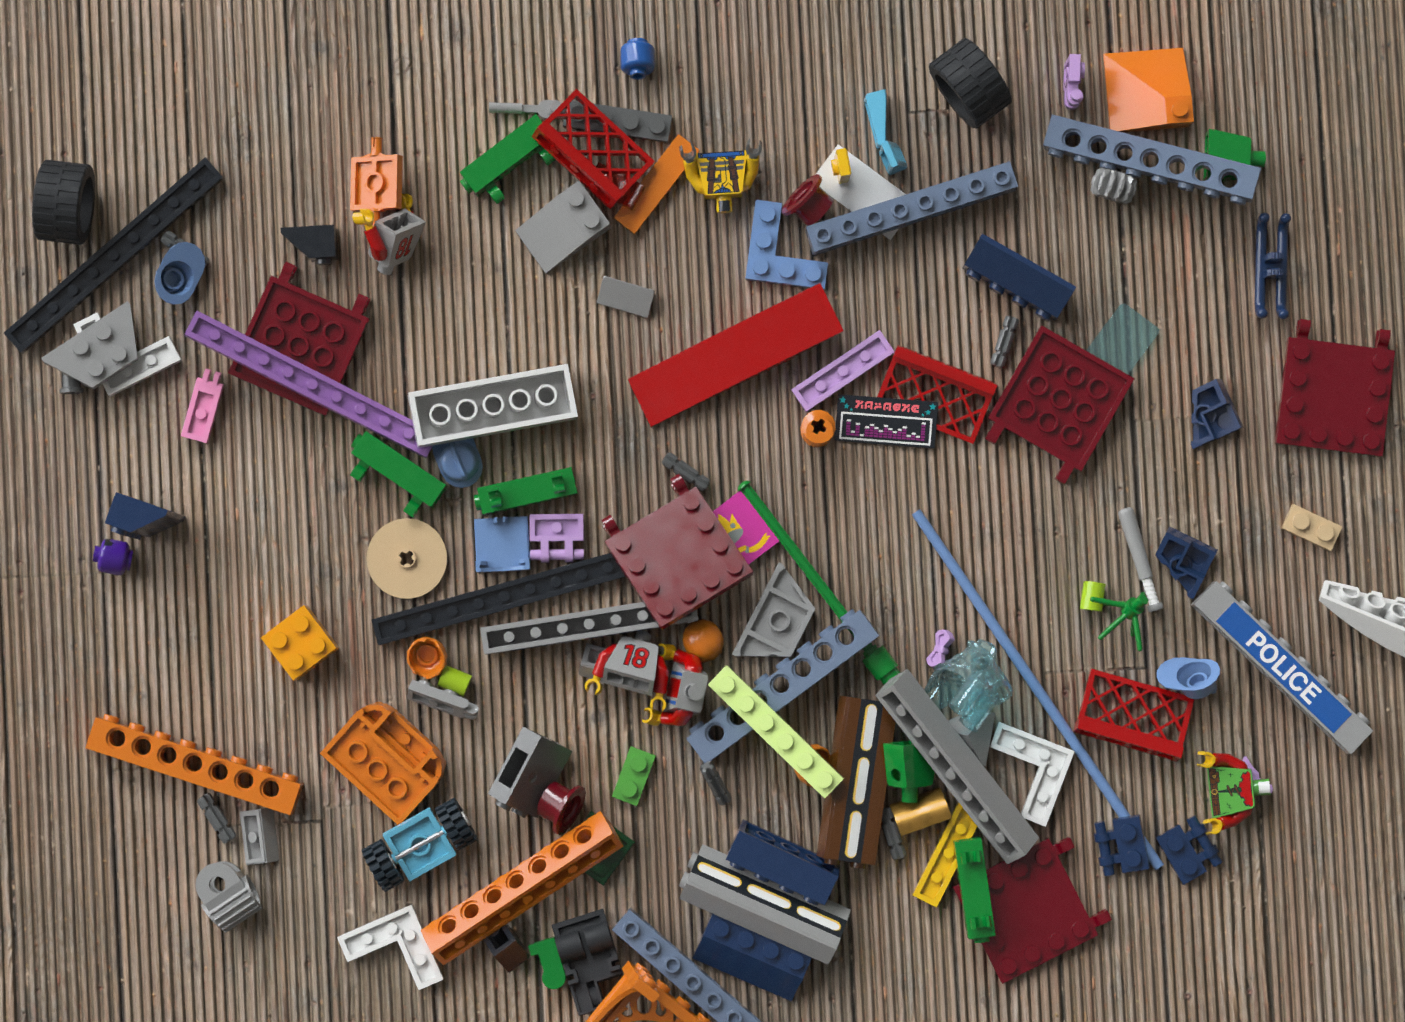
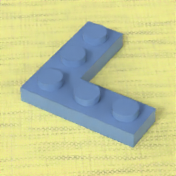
[745,200,828,290]

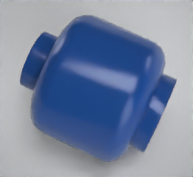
[620,38,655,80]

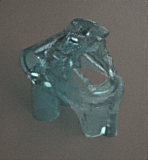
[924,639,1013,732]

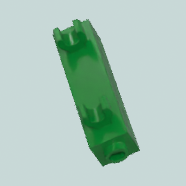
[459,114,556,204]
[350,431,448,518]
[474,467,578,516]
[953,837,996,943]

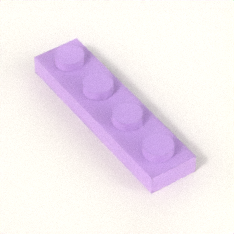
[791,330,895,412]

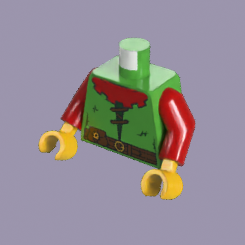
[1197,751,1271,835]

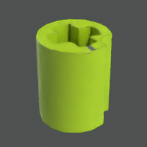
[1080,581,1106,612]
[437,665,472,697]

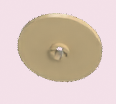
[367,518,447,599]

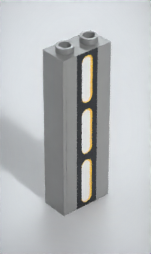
[679,844,851,964]

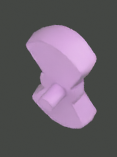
[926,630,955,669]

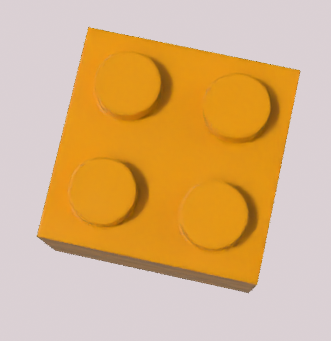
[261,605,339,681]

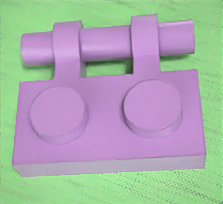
[1063,54,1085,110]
[530,514,584,563]

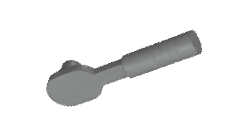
[489,100,565,119]

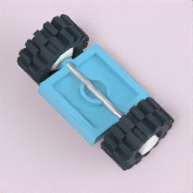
[362,798,478,892]

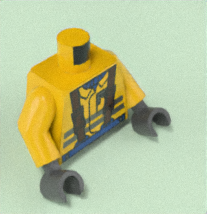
[679,139,762,214]

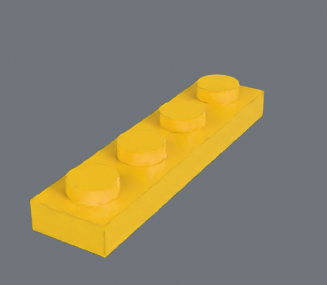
[912,802,977,908]

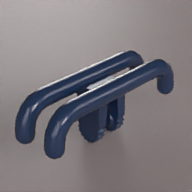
[1255,212,1291,320]

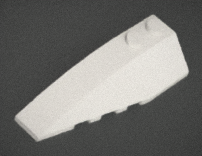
[1319,580,1405,657]

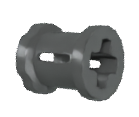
[59,371,84,394]

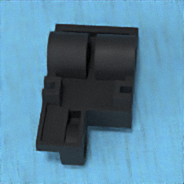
[551,909,624,1016]

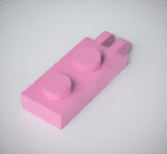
[181,369,224,444]

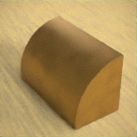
[889,787,952,836]

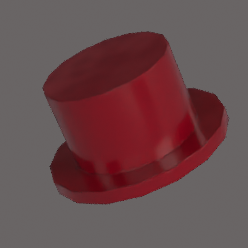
[782,174,833,226]
[537,781,586,835]

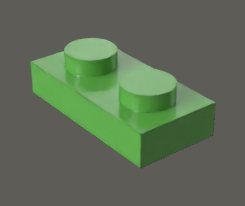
[612,746,656,806]

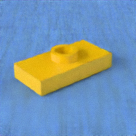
[831,148,851,184]

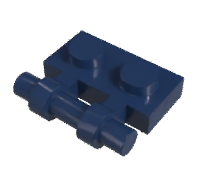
[1094,814,1150,876]
[1155,815,1223,885]

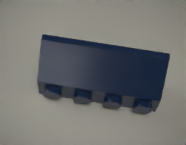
[962,233,1076,321]
[105,492,185,540]
[726,819,840,905]
[693,913,812,1001]

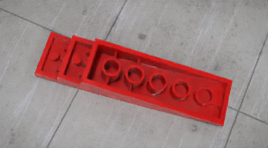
[628,283,844,427]

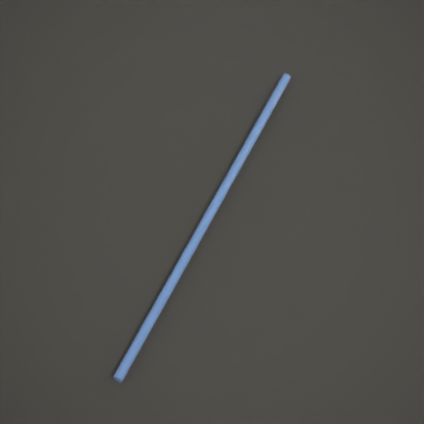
[912,509,1164,870]

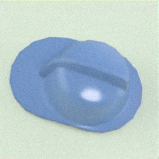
[154,242,205,305]
[432,438,483,488]
[1156,657,1220,699]

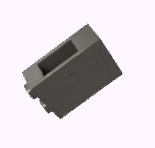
[488,727,572,818]

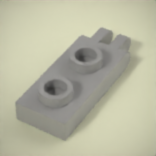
[407,680,479,720]

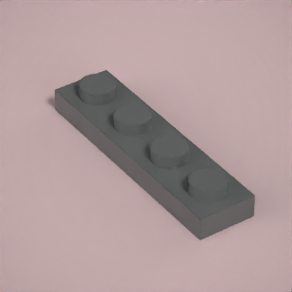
[563,100,672,143]

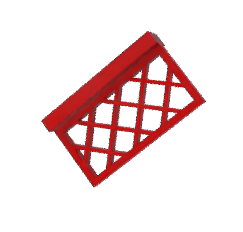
[532,89,655,209]
[877,345,998,444]
[1073,668,1194,762]

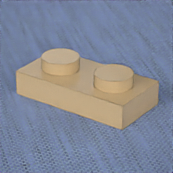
[1281,504,1342,551]

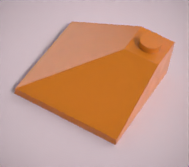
[1103,48,1194,132]

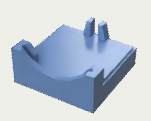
[474,516,531,573]

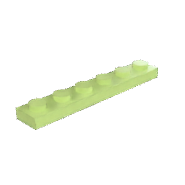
[708,665,844,798]

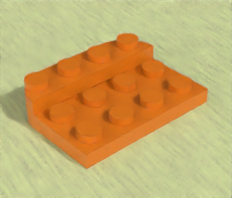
[320,702,446,825]

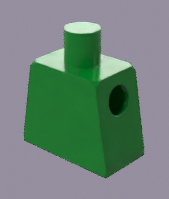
[1203,129,1266,182]
[883,740,935,803]

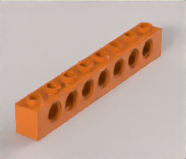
[85,714,304,815]
[421,811,623,966]

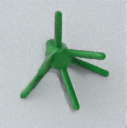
[1090,592,1148,652]

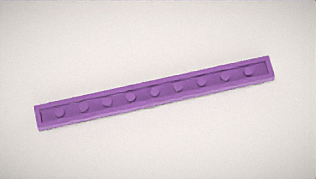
[184,311,432,458]

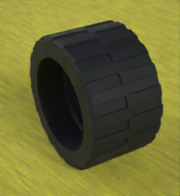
[929,38,1012,129]
[32,160,96,245]

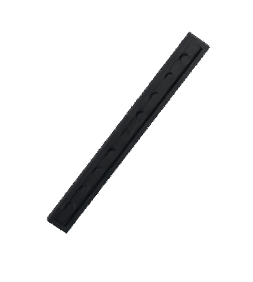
[4,157,224,354]
[371,553,626,646]

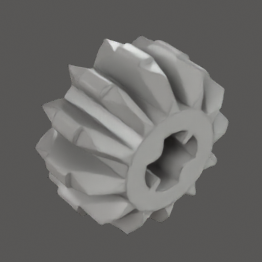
[1090,168,1137,204]

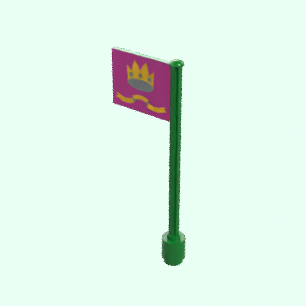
[713,480,900,685]

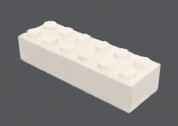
[408,364,578,448]

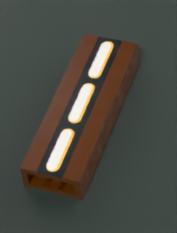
[816,696,896,869]

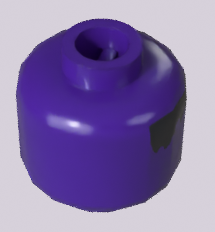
[92,539,134,576]

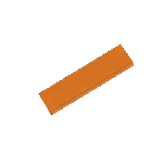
[614,134,700,235]

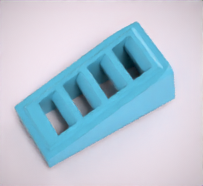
[864,89,887,150]
[879,141,907,175]

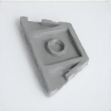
[41,301,138,390]
[732,562,815,657]

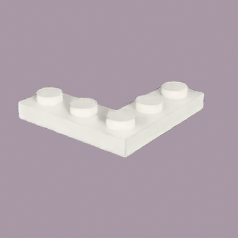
[73,313,182,397]
[989,722,1075,827]
[337,904,444,990]

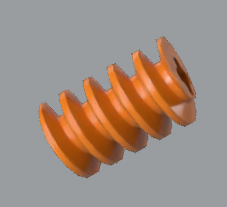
[800,410,836,447]

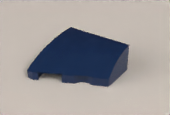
[1191,379,1244,449]
[1155,526,1218,599]

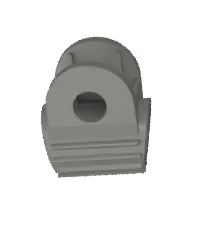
[196,861,263,933]

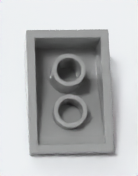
[515,181,611,274]

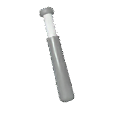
[1118,507,1164,612]

